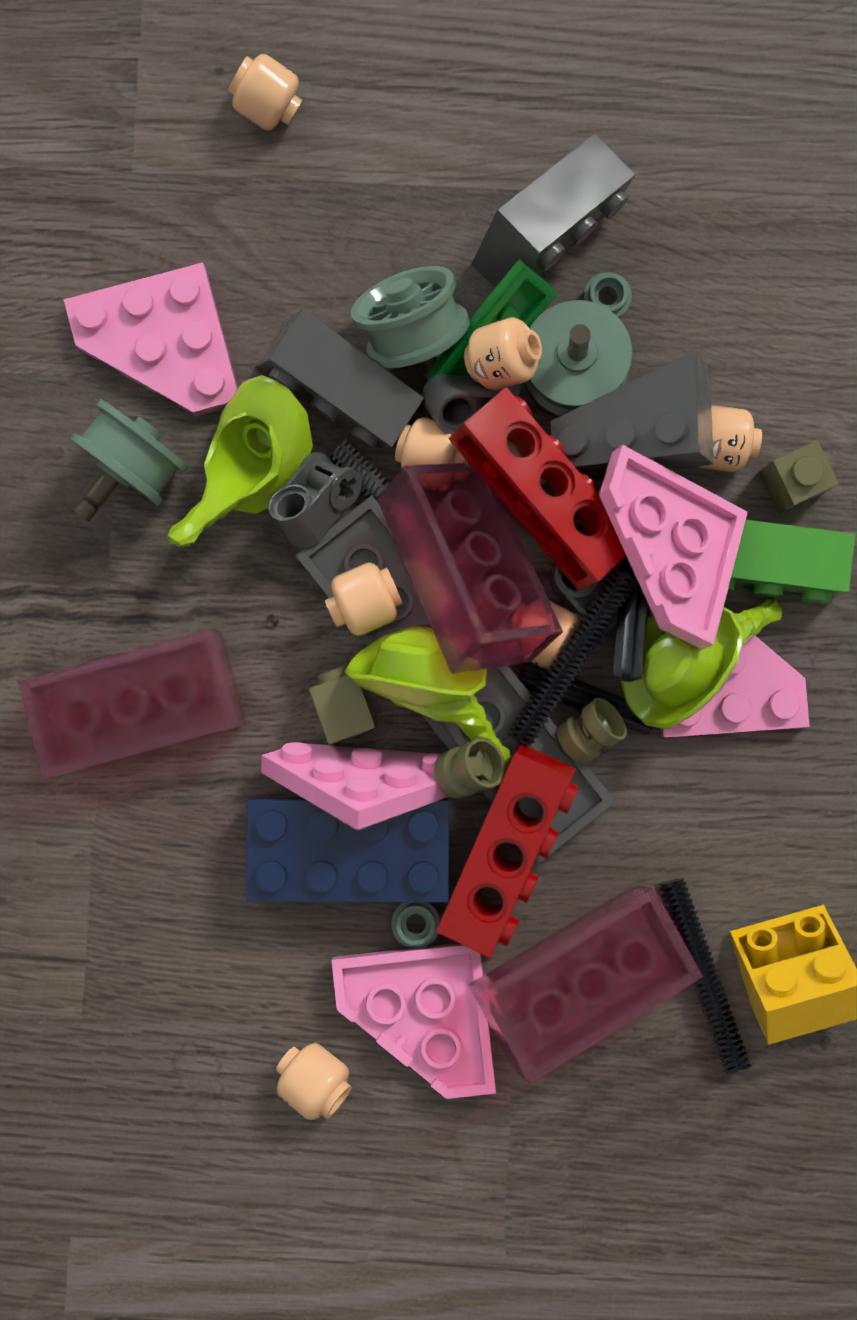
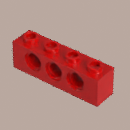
[448,386,626,591]
[436,744,580,958]

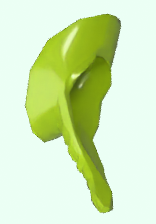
[167,375,313,547]
[620,599,783,729]
[344,625,512,772]

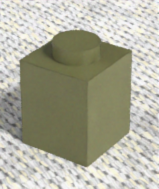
[759,440,839,514]
[308,667,377,745]

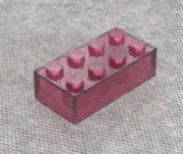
[378,463,563,674]
[18,628,247,779]
[468,885,703,1084]

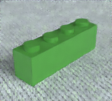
[728,520,856,604]

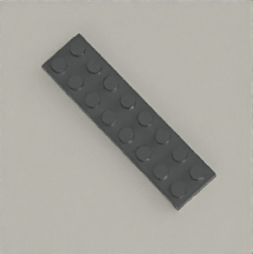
[295,495,616,864]

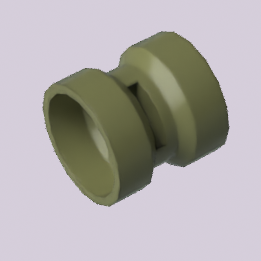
[557,698,627,766]
[434,738,505,799]

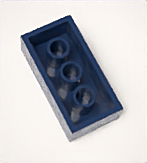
[246,797,449,902]

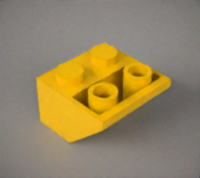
[730,905,857,1045]

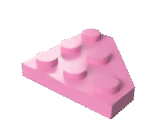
[64,263,238,417]
[599,445,747,649]
[650,608,810,738]
[261,742,449,830]
[331,943,496,1099]

